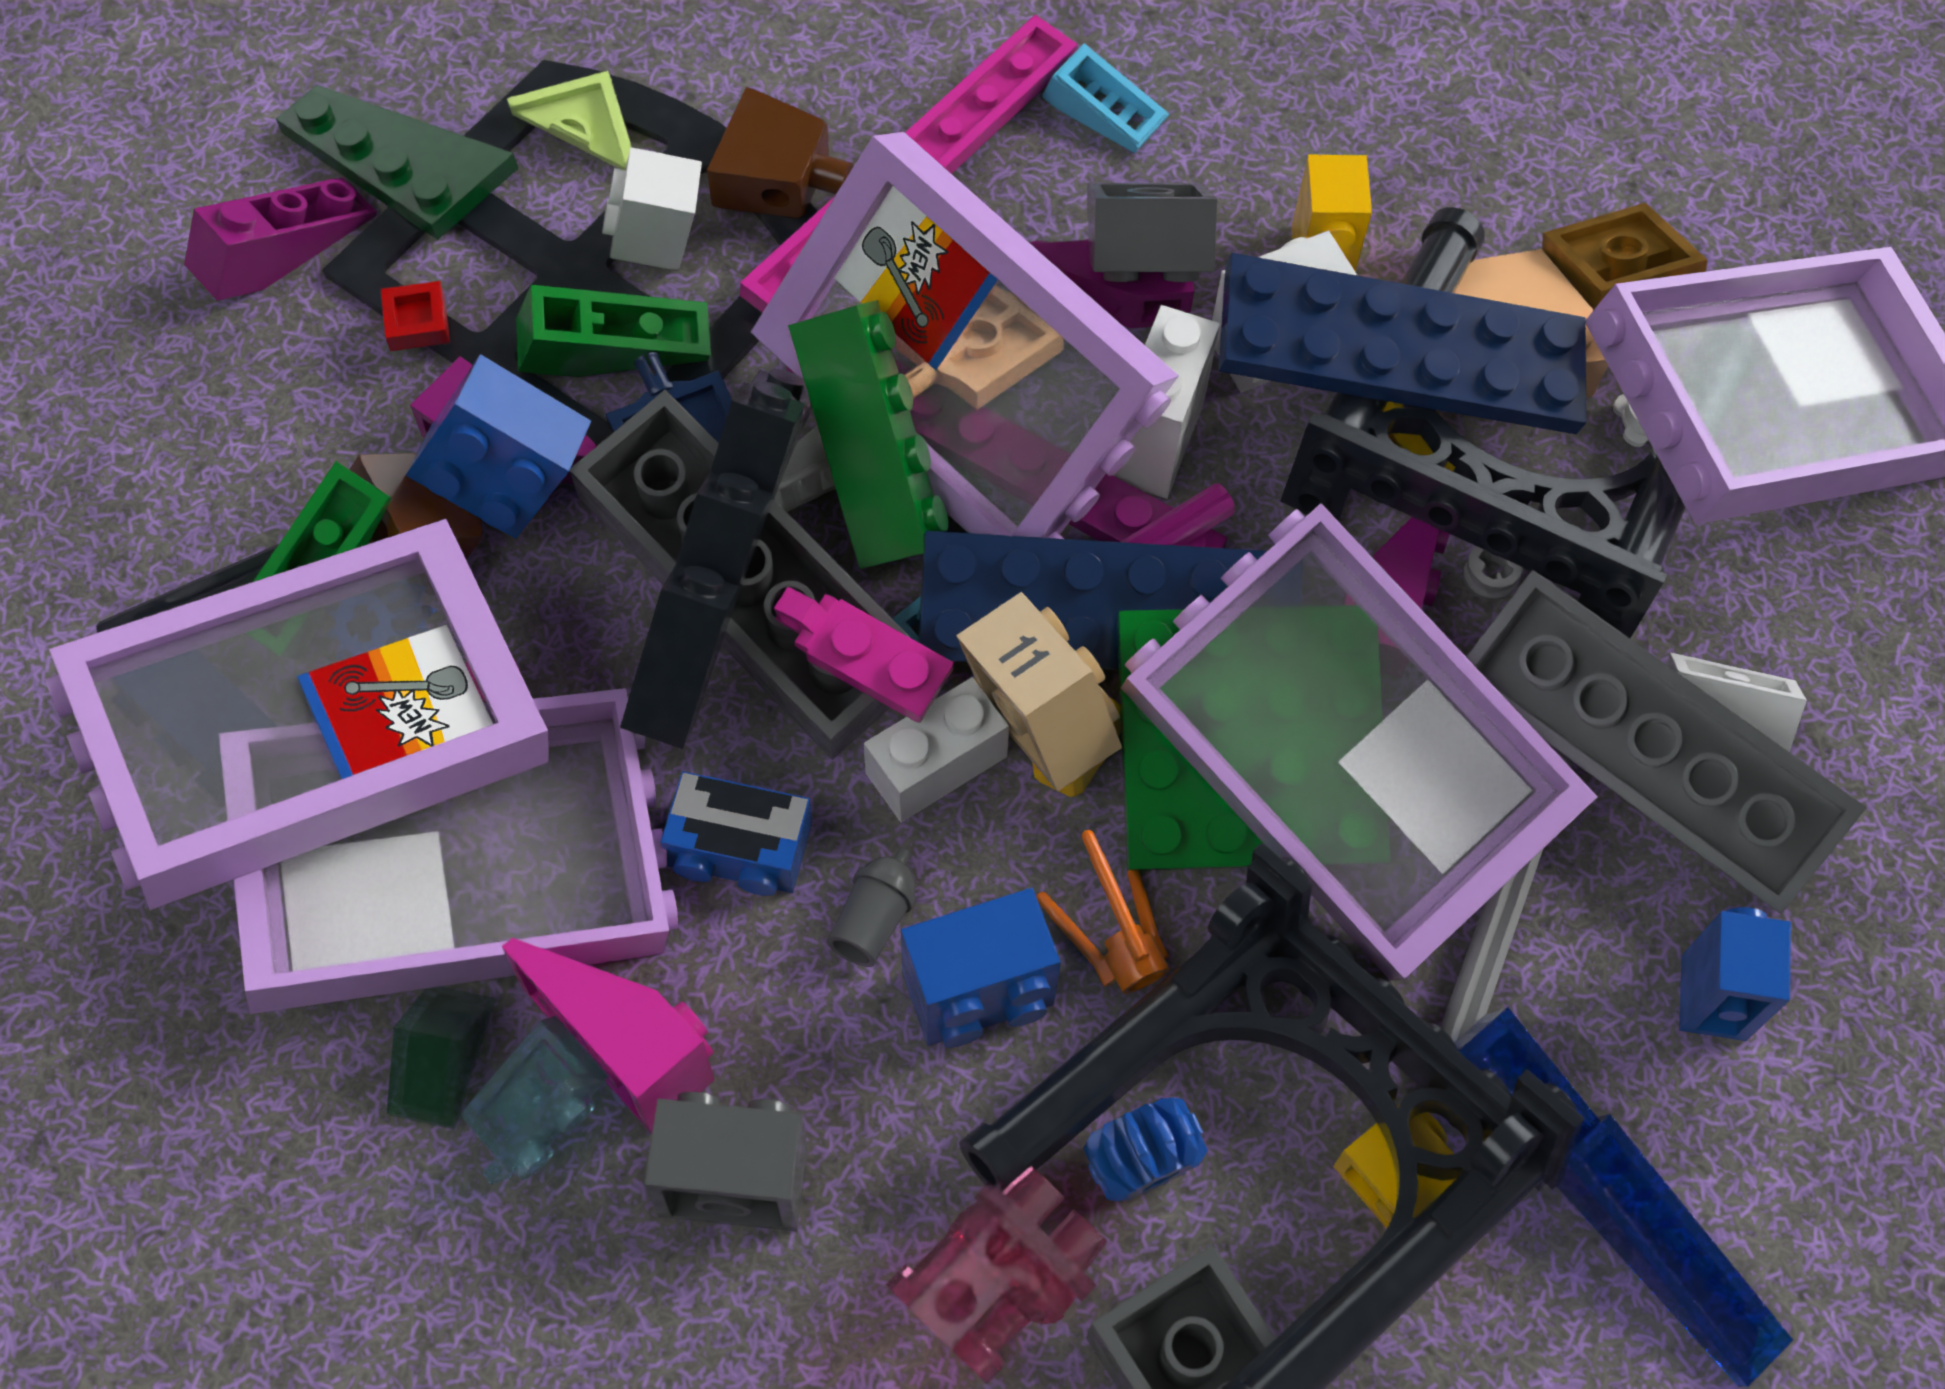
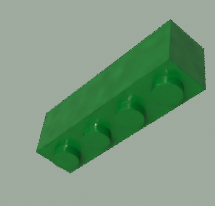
[788,300,948,569]

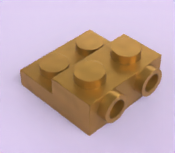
[1542,203,1708,310]

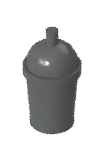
[827,847,916,967]

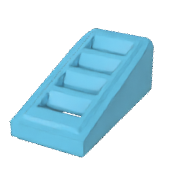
[1042,43,1169,153]

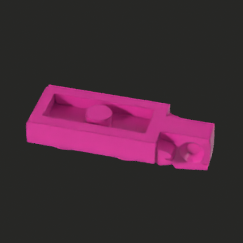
[774,587,954,723]

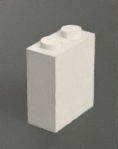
[1113,305,1220,499]

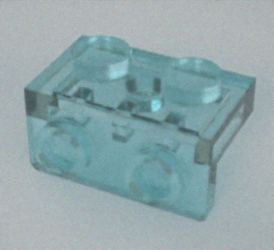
[460,1016,609,1185]

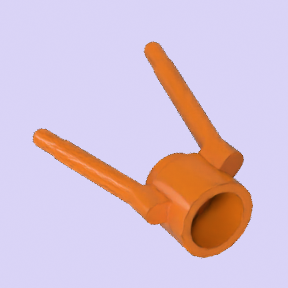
[1036,830,1170,994]

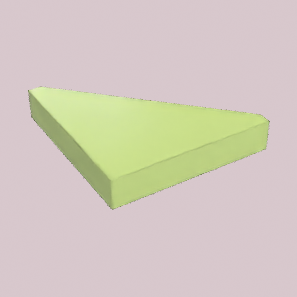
[507,71,631,170]

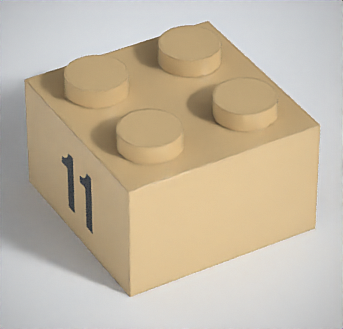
[956,592,1122,792]

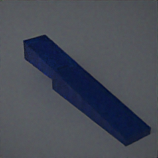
[1454,1007,1794,1387]

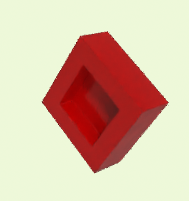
[381,281,450,352]

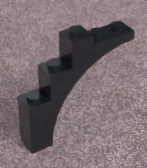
[620,369,812,749]

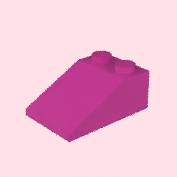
[501,937,715,1135]

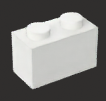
[602,147,702,270]
[864,677,1009,822]

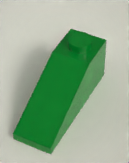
[516,285,711,377]
[245,461,392,662]

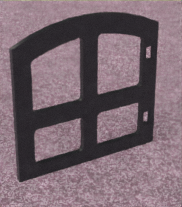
[322,60,818,446]

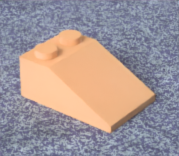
[1454,249,1608,397]

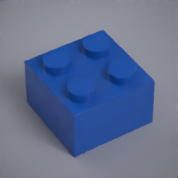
[405,354,591,539]
[901,887,1061,1048]

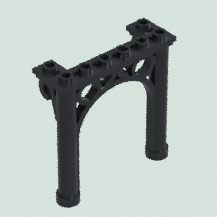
[1280,207,1758,639]
[959,843,1585,1389]

